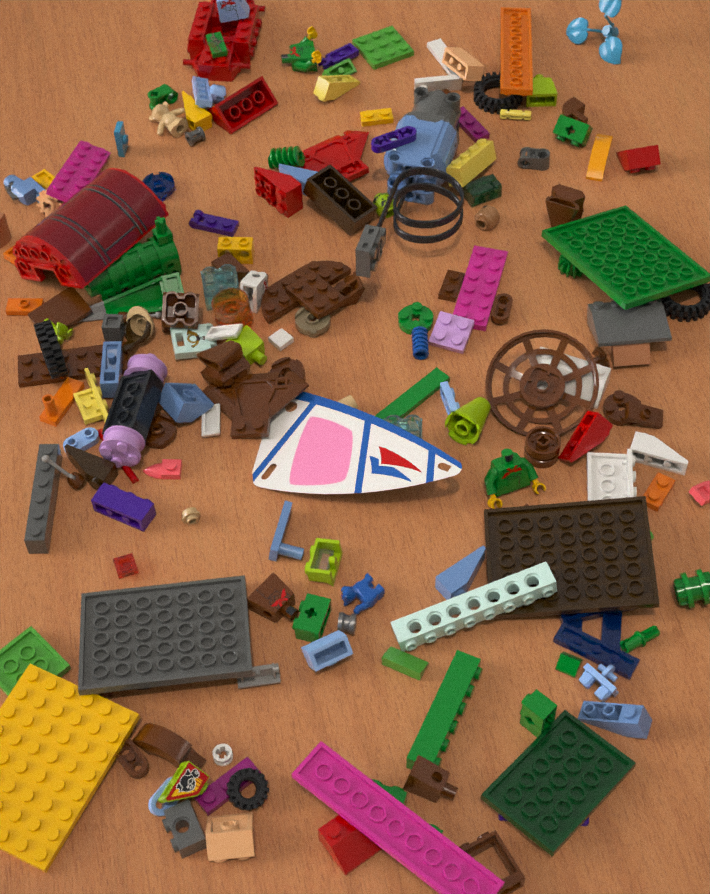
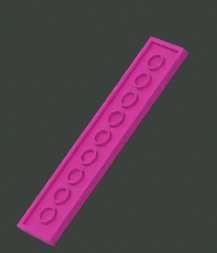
[292,741,505,894]

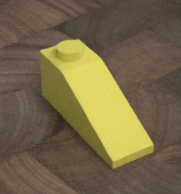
[313,75,360,102]

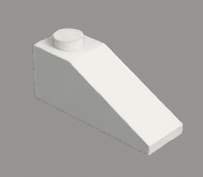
[630,431,689,476]

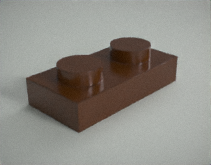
[438,270,465,302]

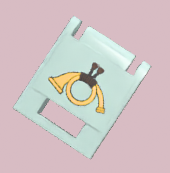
[170,323,217,360]

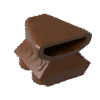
[545,184,586,227]
[161,291,199,332]
[196,340,251,387]

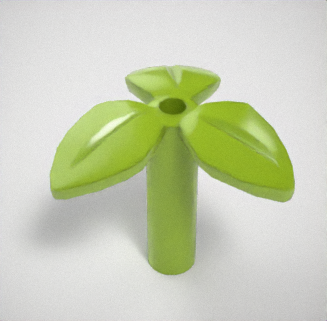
[44,318,73,345]

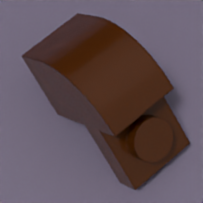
[562,97,588,124]

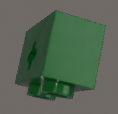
[552,114,593,147]
[292,593,332,642]
[520,689,557,737]

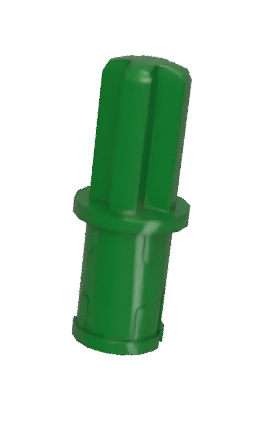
[620,625,660,654]

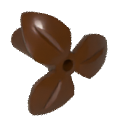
[592,346,610,368]

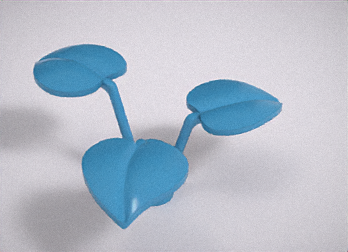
[566,0,623,64]

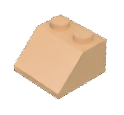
[205,812,255,862]

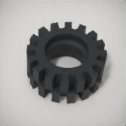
[226,768,269,810]

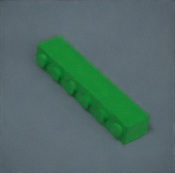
[406,650,483,769]

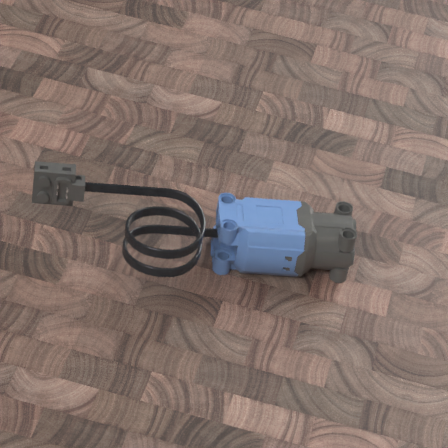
[355,87,464,278]

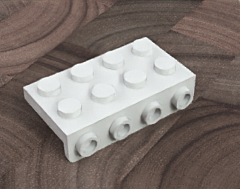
[587,449,637,501]

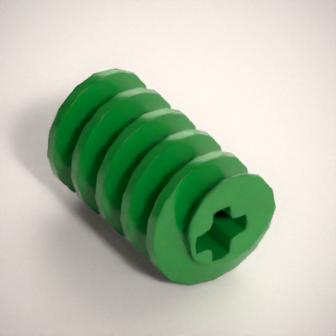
[268,146,305,169]

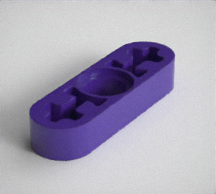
[371,126,417,153]

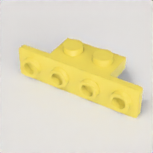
[73,368,108,425]

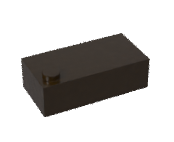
[303,164,378,236]

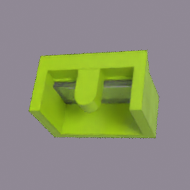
[305,538,343,586]

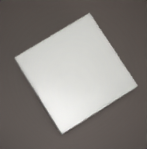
[268,328,294,351]

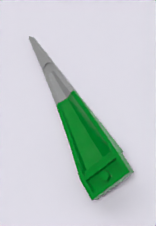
[77,272,184,323]

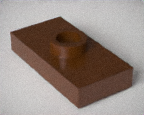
[625,401,663,429]

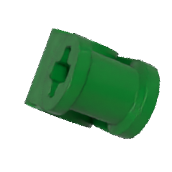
[147,84,178,110]

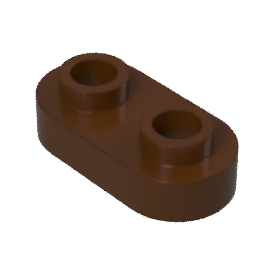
[491,293,513,324]
[116,739,149,779]

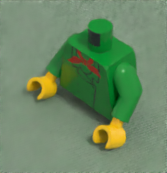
[281,26,322,72]
[484,449,546,509]

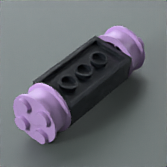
[99,353,168,468]

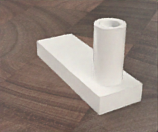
[414,74,462,92]

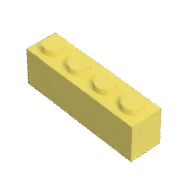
[446,139,496,187]

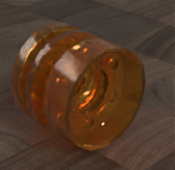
[211,288,254,328]

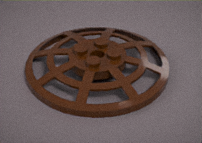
[485,329,599,436]

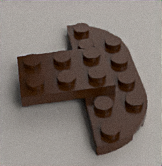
[261,261,351,323]

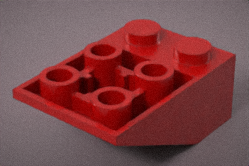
[254,166,303,218]

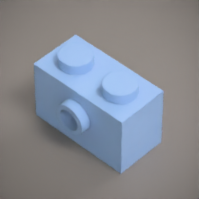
[301,630,353,672]

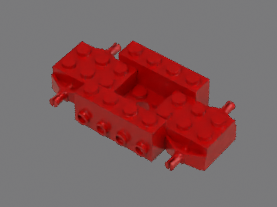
[183,0,265,82]

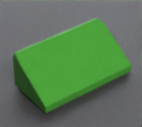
[322,58,357,76]
[382,646,429,681]

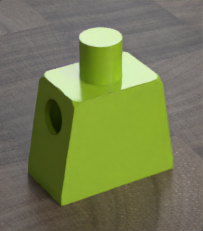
[526,74,558,107]
[224,325,267,365]

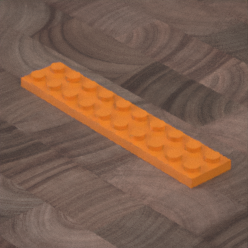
[500,7,533,96]

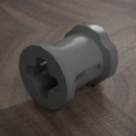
[185,126,206,146]

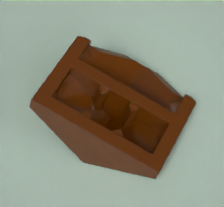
[334,271,365,308]

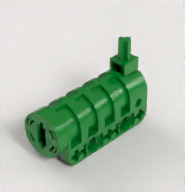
[85,216,182,301]

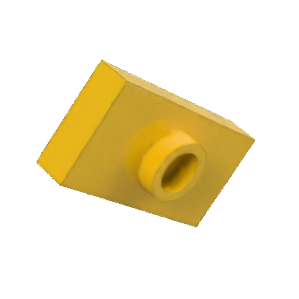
[32,169,55,190]

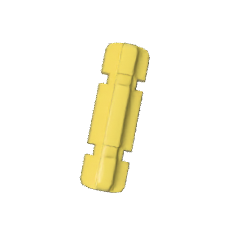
[500,109,531,120]

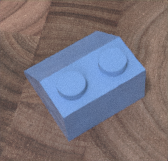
[158,382,214,423]

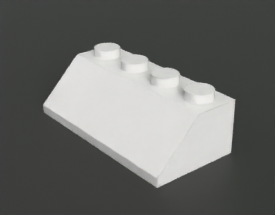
[536,347,611,409]

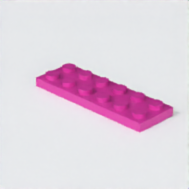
[46,140,111,202]
[453,245,508,331]

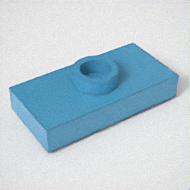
[114,121,128,157]

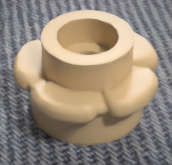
[182,507,201,525]

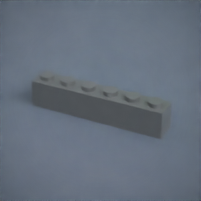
[24,444,63,554]

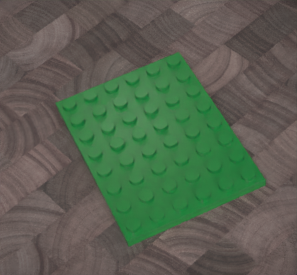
[541,205,710,310]

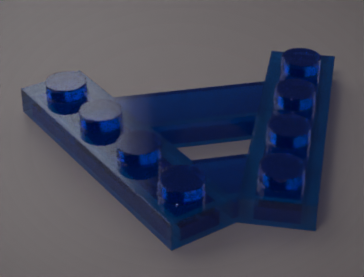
[553,609,640,680]

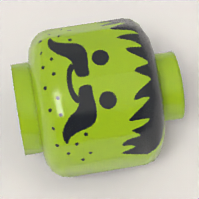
[372,193,397,218]

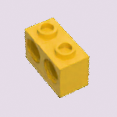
[217,237,255,264]

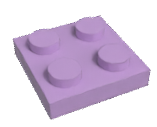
[428,311,475,354]

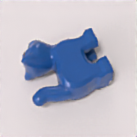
[341,573,385,615]

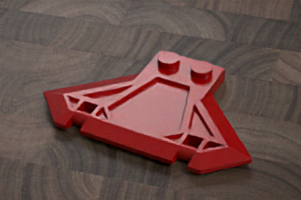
[298,130,369,182]

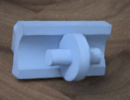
[579,663,619,702]

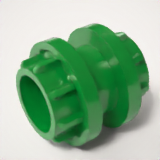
[673,569,710,609]

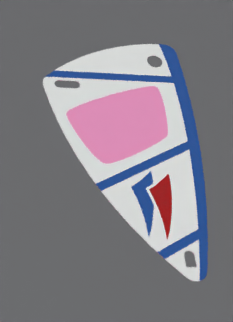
[252,392,462,494]

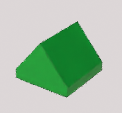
[555,651,583,678]

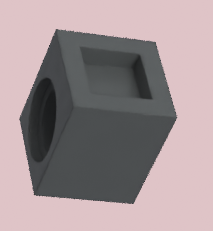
[101,314,125,342]

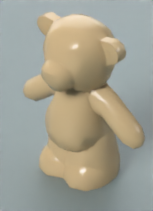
[149,102,188,138]

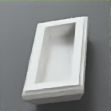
[205,323,243,341]
[201,403,220,438]

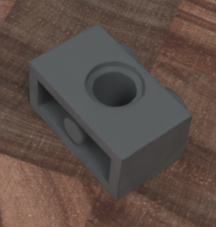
[162,799,207,859]

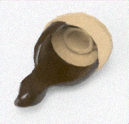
[122,306,155,354]

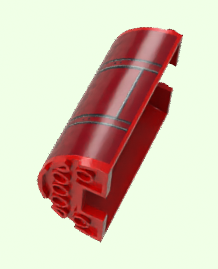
[12,168,169,289]

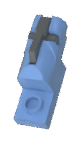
[3,175,45,206]

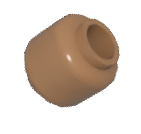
[475,205,500,231]

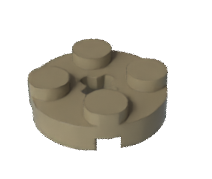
[295,307,331,338]

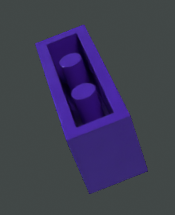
[91,482,156,532]

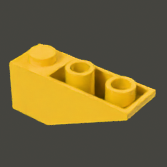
[182,91,212,131]

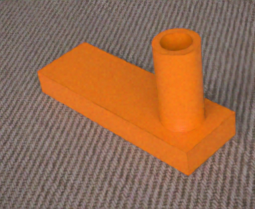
[39,377,85,427]

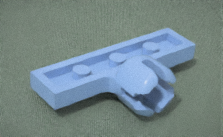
[191,76,226,108]

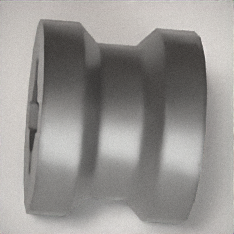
[337,612,357,635]

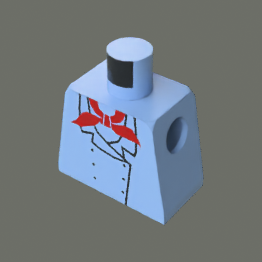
[216,0,250,23]

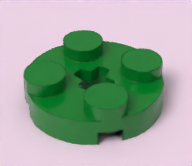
[398,302,434,335]

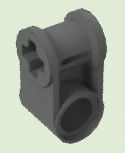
[517,147,550,171]

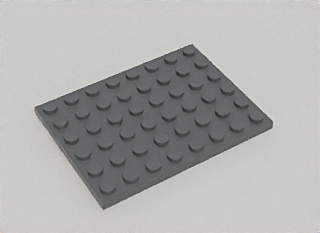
[78,575,253,696]

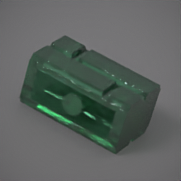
[463,174,502,207]

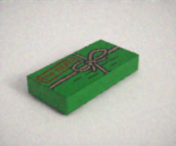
[206,32,228,58]

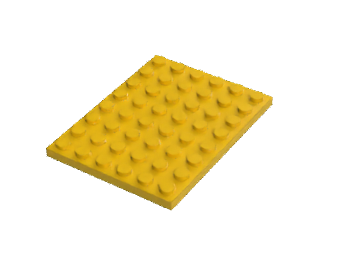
[0,664,140,873]

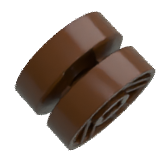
[524,426,561,469]

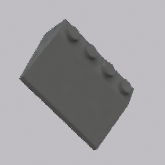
[587,299,672,347]

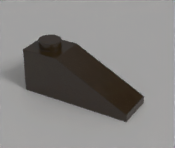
[64,444,118,490]

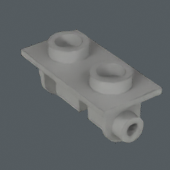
[237,663,281,689]

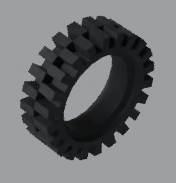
[473,71,522,115]
[660,283,710,322]
[33,320,68,379]

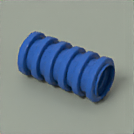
[411,326,429,360]

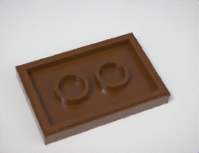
[28,287,92,336]

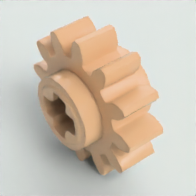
[36,189,64,217]

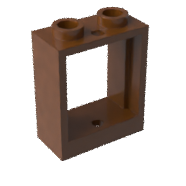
[459,830,525,894]

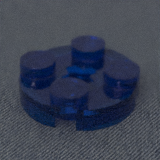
[142,172,176,201]

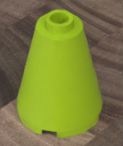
[445,397,491,445]

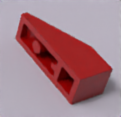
[558,411,613,463]

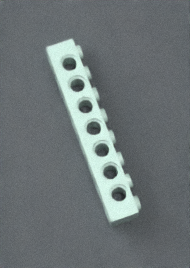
[391,562,557,652]

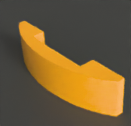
[586,133,613,182]

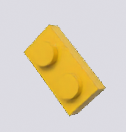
[360,108,394,127]

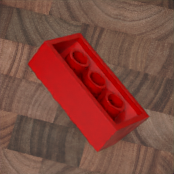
[207,76,279,134]

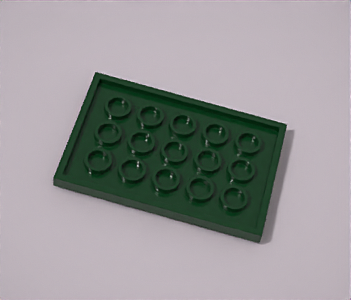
[481,710,636,857]

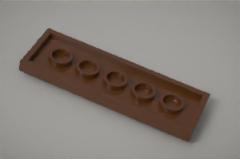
[18,341,128,388]

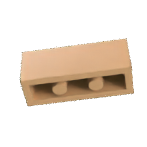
[442,47,485,81]

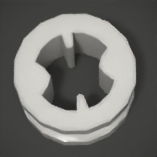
[212,744,233,766]

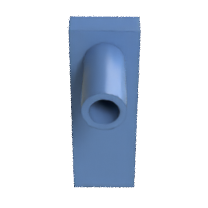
[268,501,304,562]

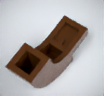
[132,723,206,769]

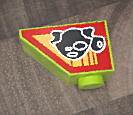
[157,761,210,803]

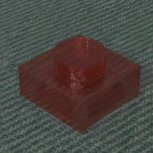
[113,553,138,579]

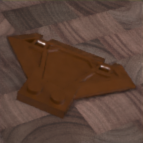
[202,371,309,439]

